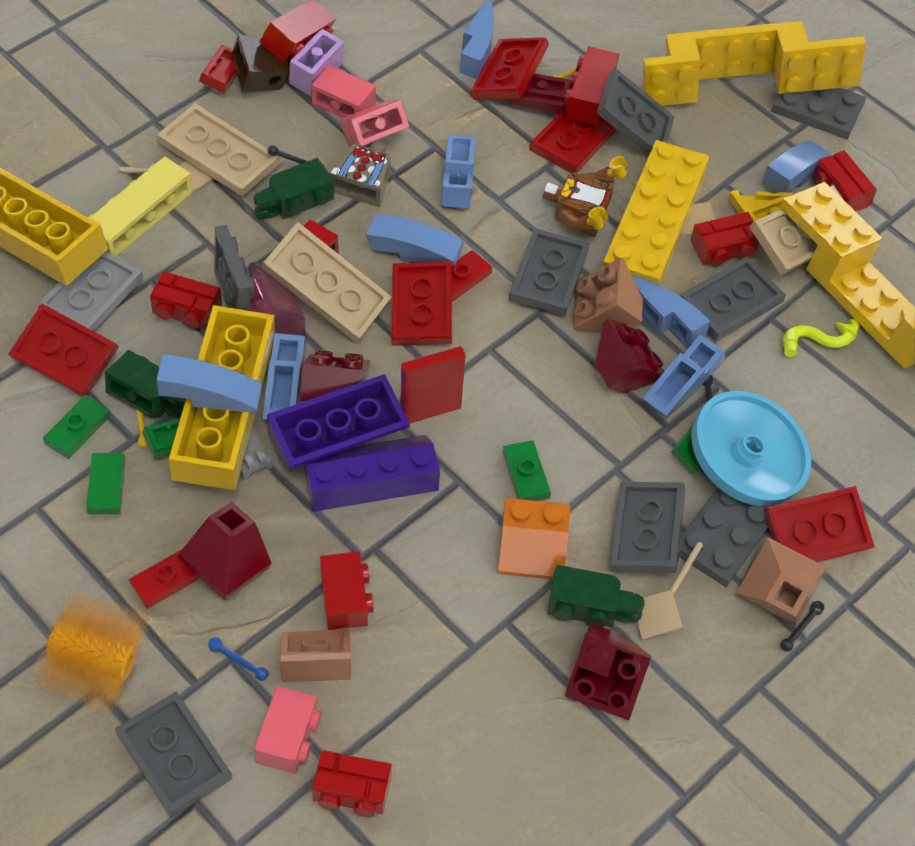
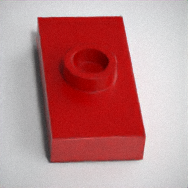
[199,45,237,93]
[452,250,493,302]
[129,549,200,609]

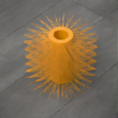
[34,589,149,713]

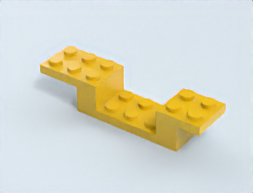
[643,21,866,106]
[780,182,915,369]

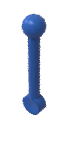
[208,637,269,681]

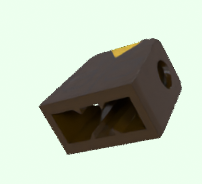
[231,34,292,92]

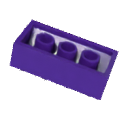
[267,374,410,469]
[304,435,440,512]

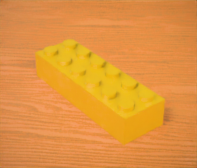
[602,140,710,286]
[0,168,108,286]
[169,305,275,491]

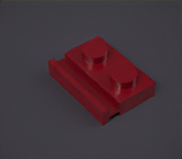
[509,74,571,114]

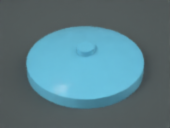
[691,391,811,506]

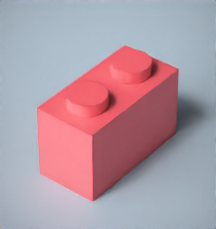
[311,65,376,118]
[339,100,409,146]
[254,686,322,774]

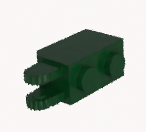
[253,157,334,220]
[105,350,186,419]
[547,564,645,627]

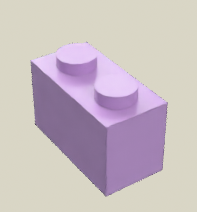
[289,29,344,96]

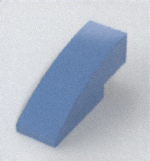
[460,0,494,79]
[441,135,476,209]
[763,141,833,193]
[366,214,464,265]
[632,275,711,349]
[262,333,307,421]
[642,335,725,418]
[157,354,261,413]

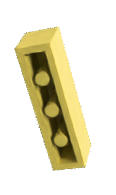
[88,156,193,257]

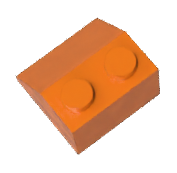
[498,498,570,580]

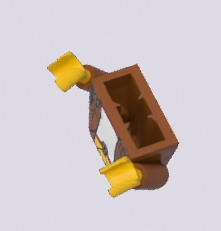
[543,156,628,237]

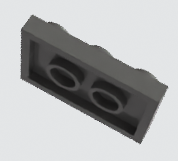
[597,68,674,155]
[771,88,867,140]
[214,225,255,311]
[509,228,590,316]
[680,256,786,341]
[610,482,686,573]
[679,488,769,587]
[115,691,233,818]

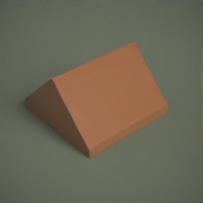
[280,629,351,682]

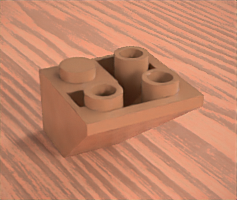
[573,258,643,333]
[736,537,827,626]

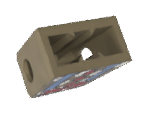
[330,141,391,207]

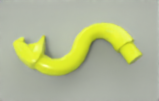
[782,319,859,357]

